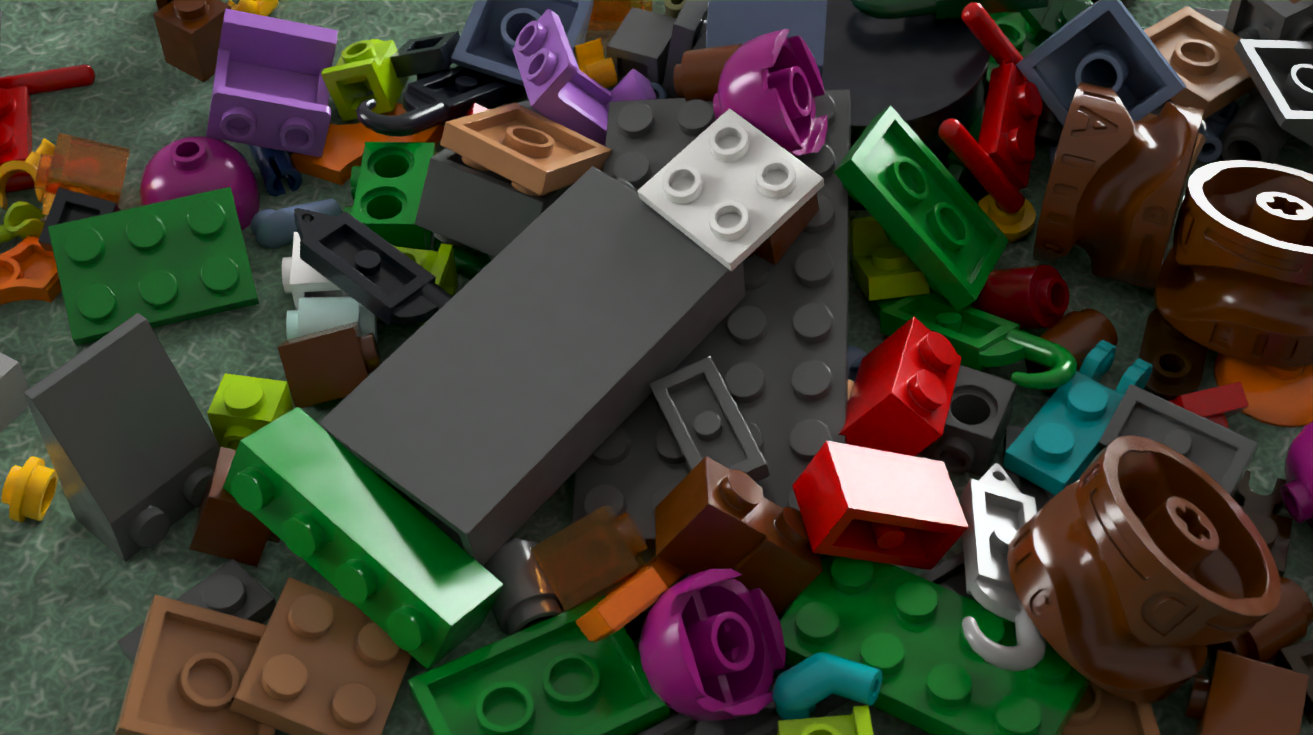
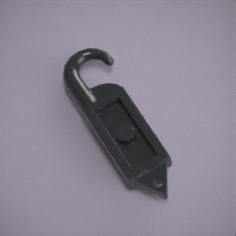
[356,66,523,137]
[294,208,453,326]

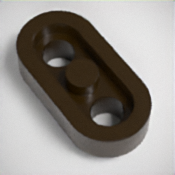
[1138,308,1208,401]

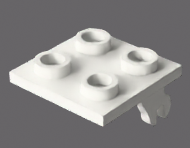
[637,108,825,272]

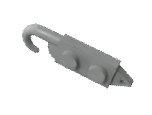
[959,463,1047,672]

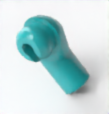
[772,652,883,720]

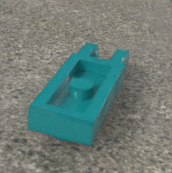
[1003,340,1153,496]

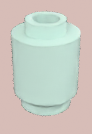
[286,296,377,343]

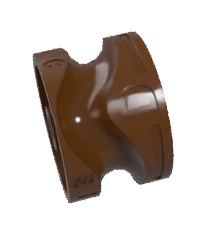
[1033,82,1204,290]
[1153,160,1313,367]
[1007,435,1281,703]

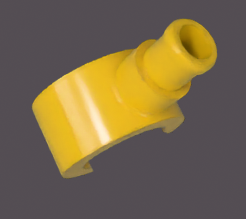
[574,38,617,89]
[0,138,60,210]

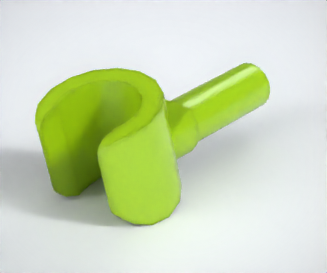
[0,201,46,244]

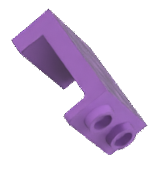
[206,8,338,158]
[512,9,657,146]

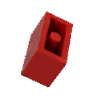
[838,317,962,456]
[792,441,968,570]

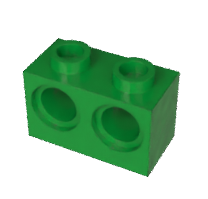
[343,142,436,251]

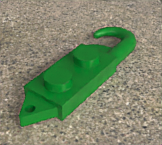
[870,292,1077,390]

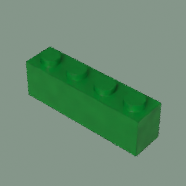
[223,407,504,670]

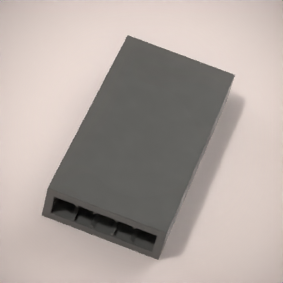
[318,166,746,566]

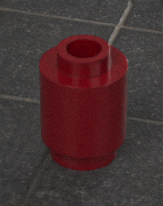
[972,265,1070,330]

